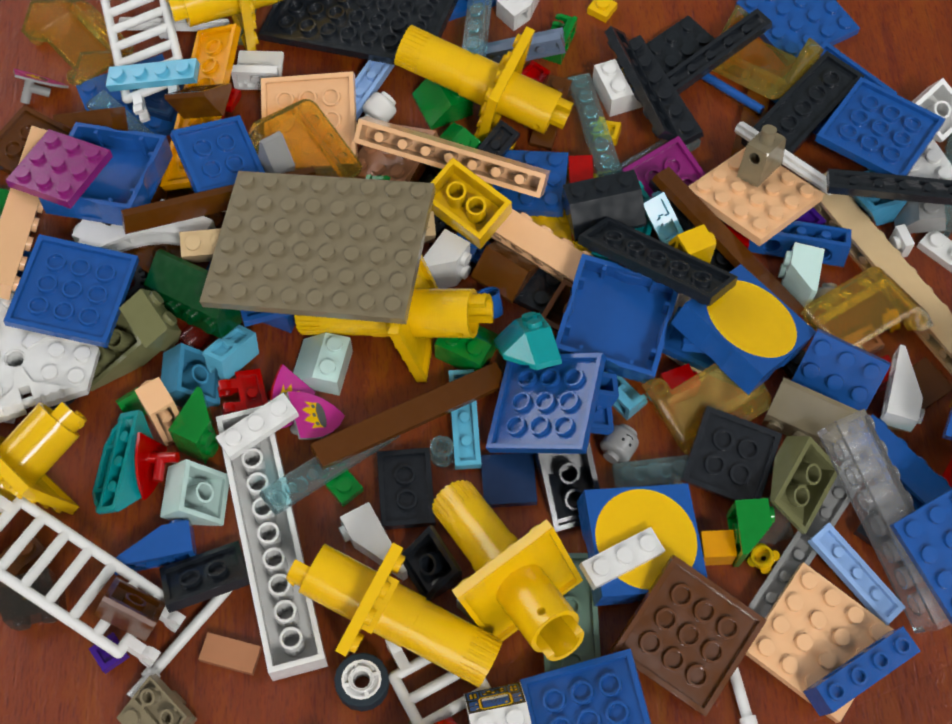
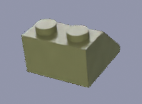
[119,289,181,352]

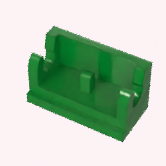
[542,13,578,65]

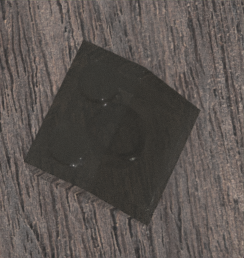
[0,568,67,631]

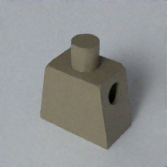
[737,124,786,187]

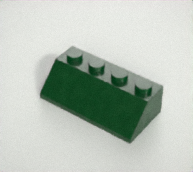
[144,249,242,339]

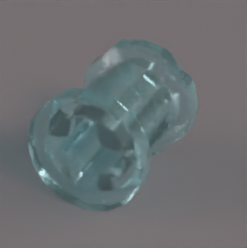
[430,436,454,467]

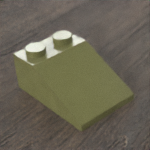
[90,312,160,391]
[770,436,841,534]

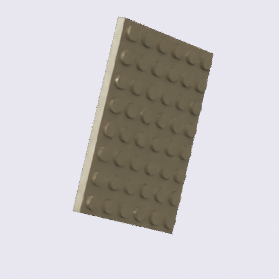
[199,171,436,324]

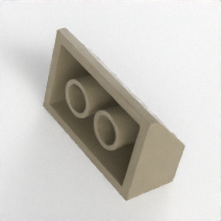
[762,378,859,457]

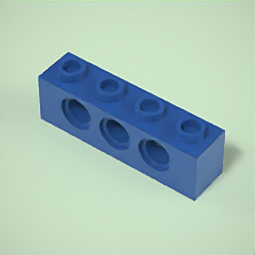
[748,221,852,267]
[803,626,920,716]

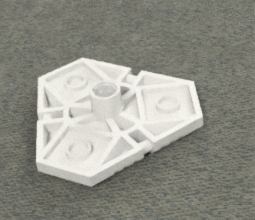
[0,291,100,423]

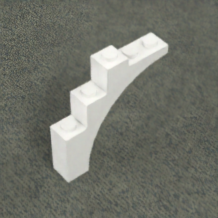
[72,199,216,252]

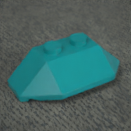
[494,312,562,370]
[92,410,154,514]

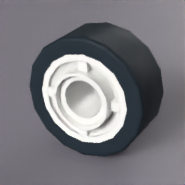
[334,653,390,712]

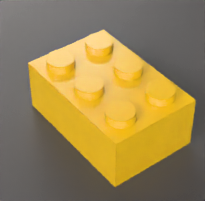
[431,157,512,249]

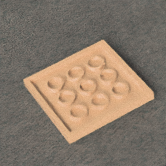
[261,71,358,170]
[688,147,824,247]
[745,562,894,723]

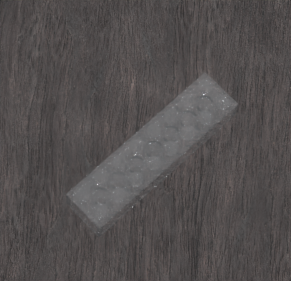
[817,409,951,633]

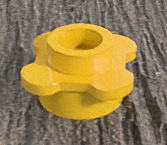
[747,543,780,574]

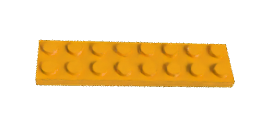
[160,23,241,191]

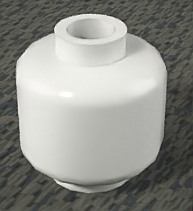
[362,91,397,122]

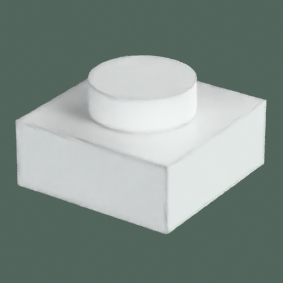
[889,224,915,258]

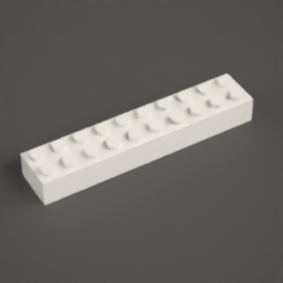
[216,406,328,681]

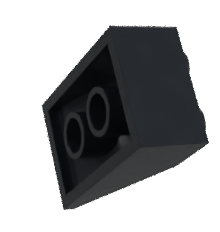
[533,441,600,532]

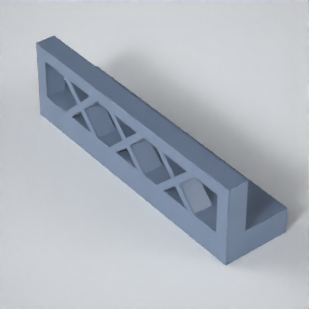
[471,27,566,63]

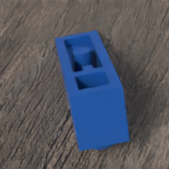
[114,519,197,576]

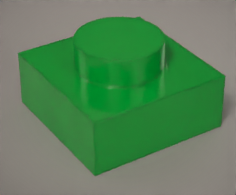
[116,387,147,416]
[326,469,364,507]

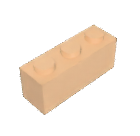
[134,377,179,447]

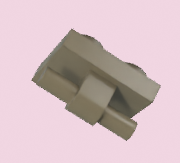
[117,674,197,724]

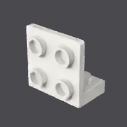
[231,50,284,90]

